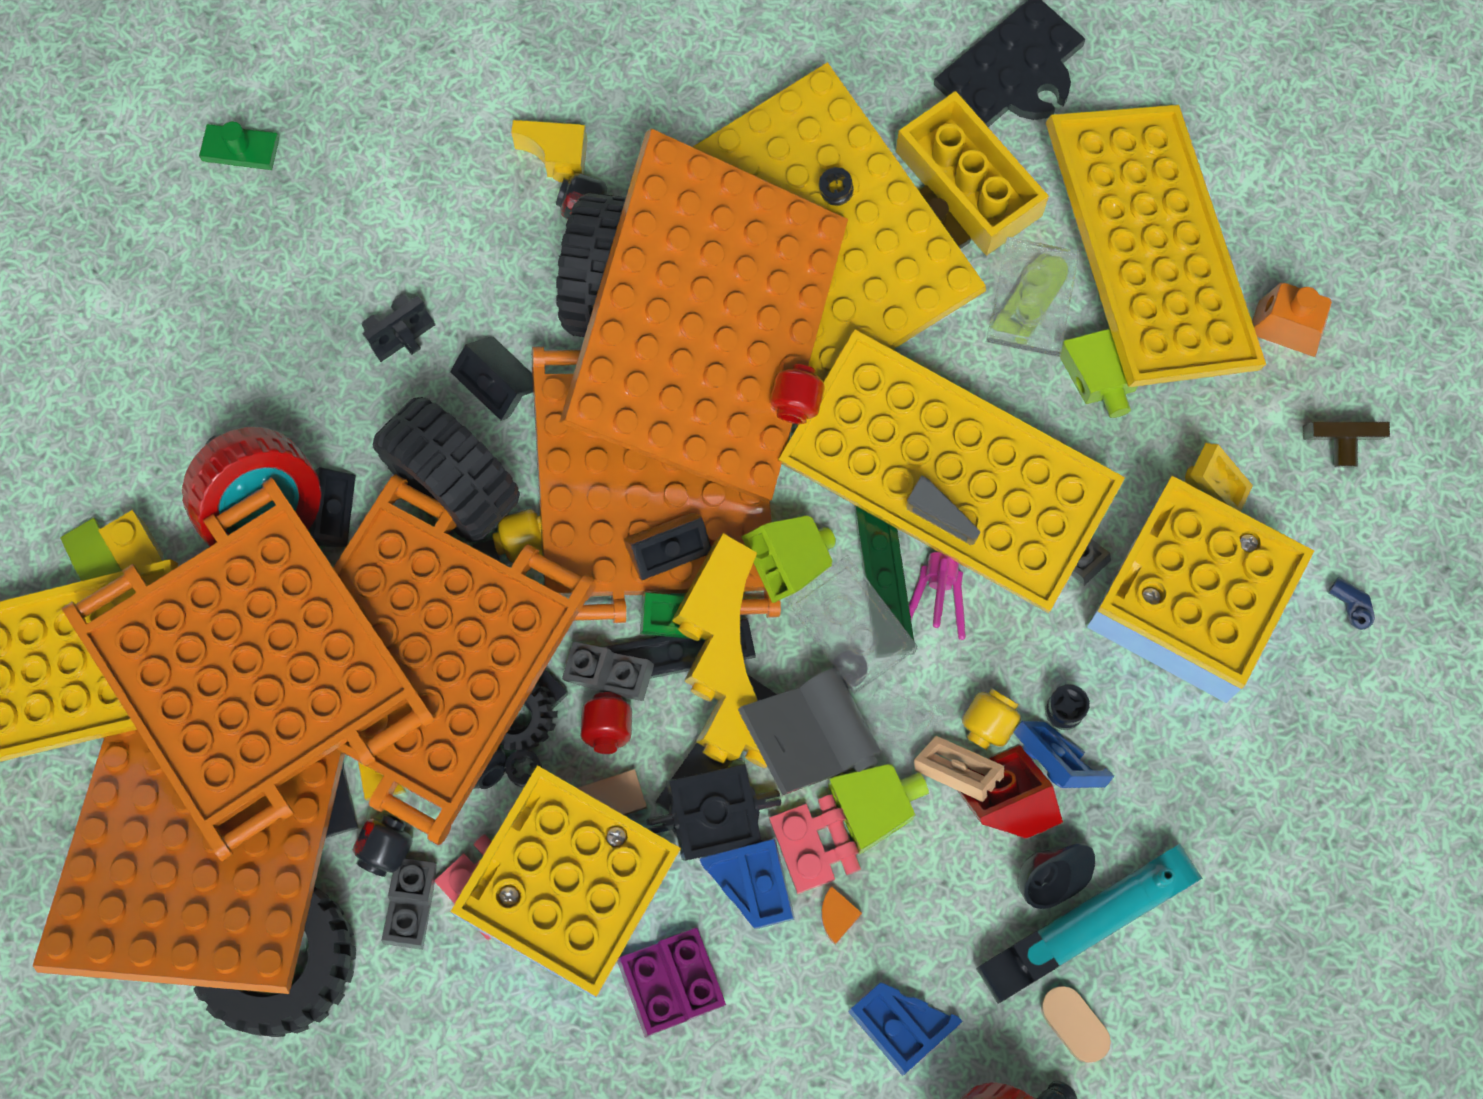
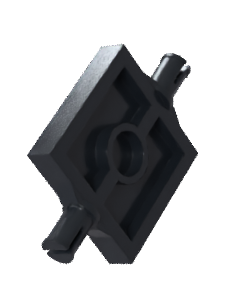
[646,764,782,861]

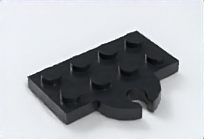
[934,0,1085,127]

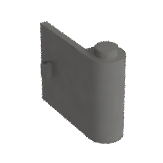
[738,668,882,795]

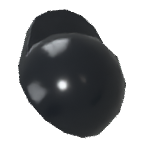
[1018,843,1095,909]

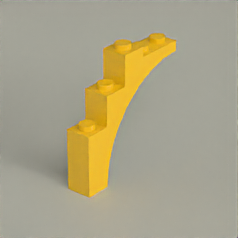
[672,533,767,768]

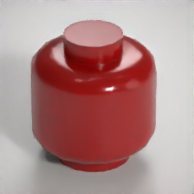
[770,364,825,424]
[580,692,632,754]

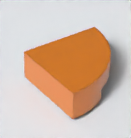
[822,886,862,945]

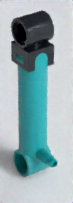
[976,844,1203,1004]

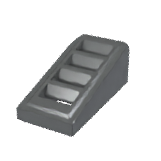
[906,475,980,545]

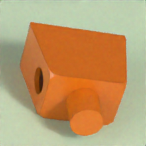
[1252,283,1332,357]

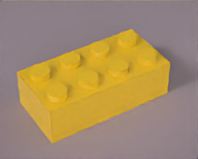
[895,91,1049,256]

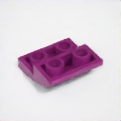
[617,928,726,1038]

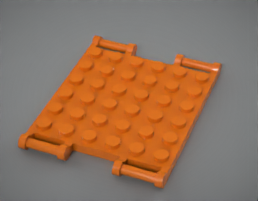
[531,346,781,623]
[333,474,597,845]
[62,477,435,861]

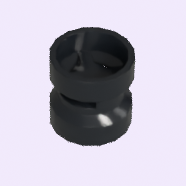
[1045,684,1090,730]

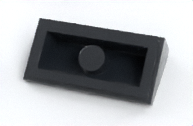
[308,467,356,548]
[623,513,711,580]

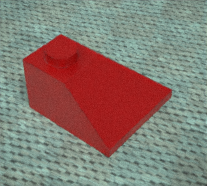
[957,745,1063,838]

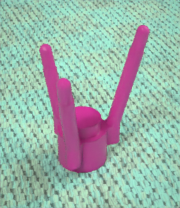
[909,552,966,640]

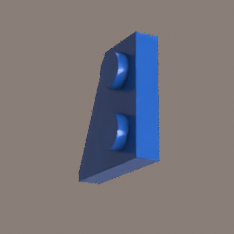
[1013,721,1114,788]
[699,839,795,929]
[848,982,963,1076]

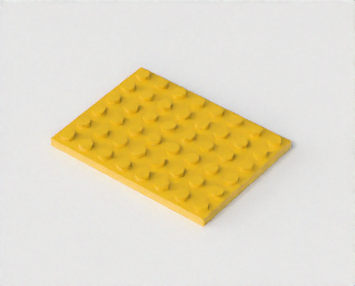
[693,62,986,382]

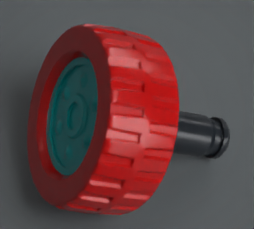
[182,427,321,547]

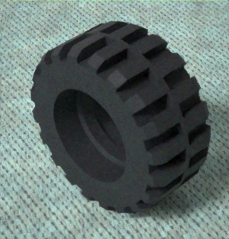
[556,192,626,337]
[372,397,520,542]
[193,886,356,1037]

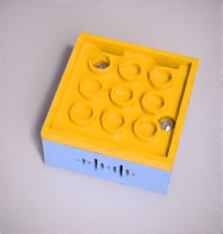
[1087,476,1314,703]
[450,765,681,998]

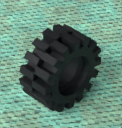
[499,681,558,750]

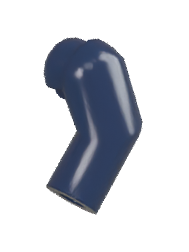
[1328,577,1375,630]

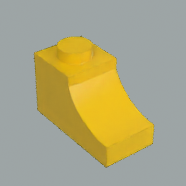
[511,120,588,183]

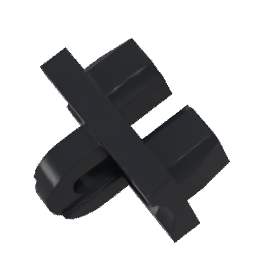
[362,294,435,362]

